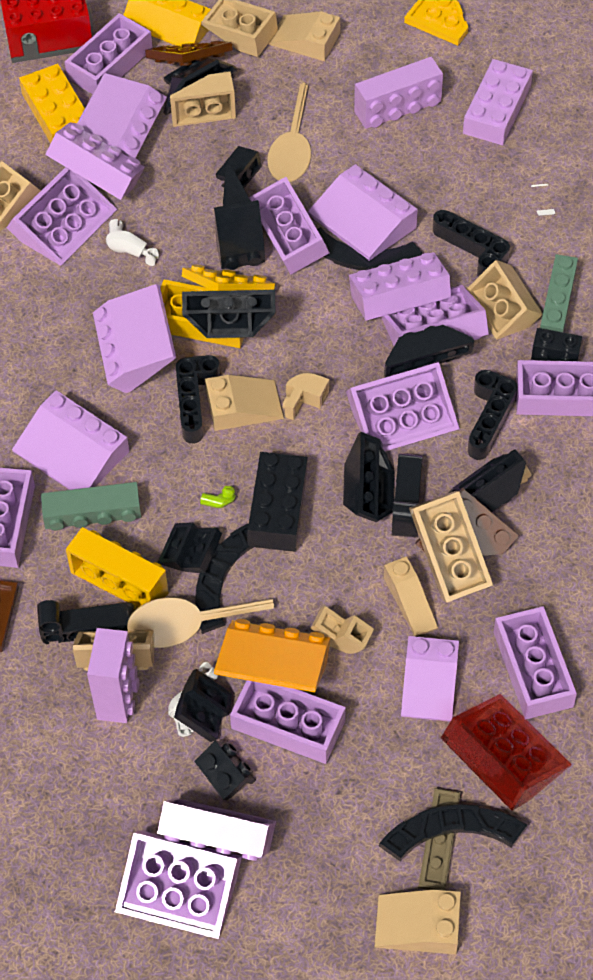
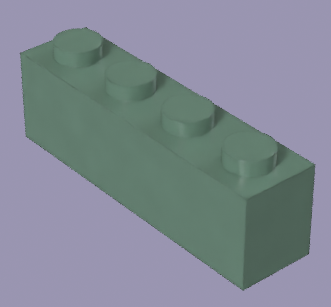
[540,254,578,332]
[41,482,141,531]

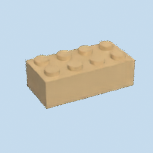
[409,491,493,603]

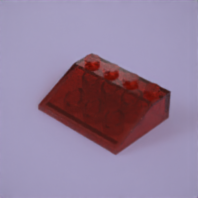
[441,694,572,811]

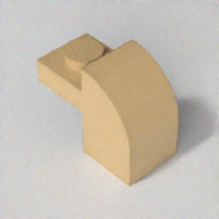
[283,373,329,420]
[311,606,374,654]

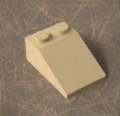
[201,0,278,57]
[268,11,340,61]
[170,72,236,127]
[0,161,41,231]
[205,375,284,431]
[375,890,461,955]

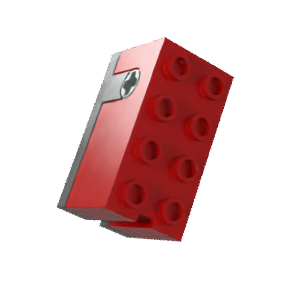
[0,0,92,63]

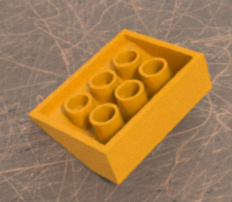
[214,619,331,692]

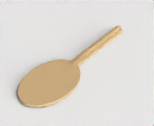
[268,83,311,182]
[127,597,274,648]

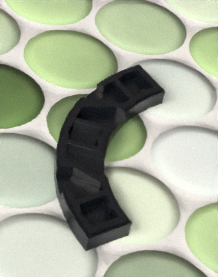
[317,227,423,271]
[195,523,254,634]
[379,804,527,862]

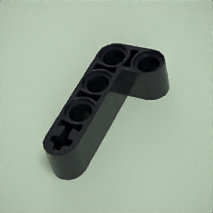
[433,210,510,277]
[176,355,220,444]
[468,370,518,460]
[392,454,422,537]
[37,600,137,644]

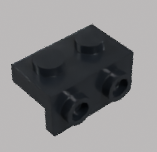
[531,328,582,361]
[194,740,256,801]

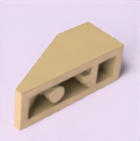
[384,556,438,637]

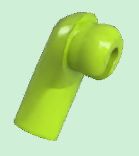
[200,486,236,508]

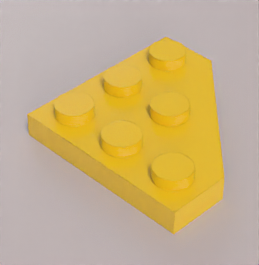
[404,0,468,46]
[181,264,275,291]

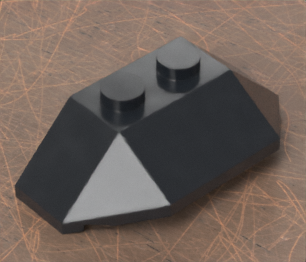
[163,58,238,115]
[182,290,276,338]
[384,325,475,378]
[343,432,394,522]
[449,449,526,512]

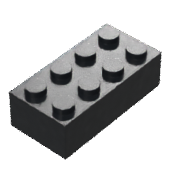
[247,452,308,552]

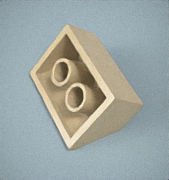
[466,260,543,340]
[73,631,155,671]

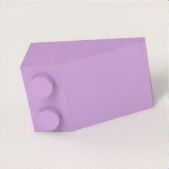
[401,636,459,722]

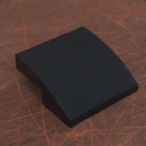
[157,523,222,573]
[174,669,232,742]

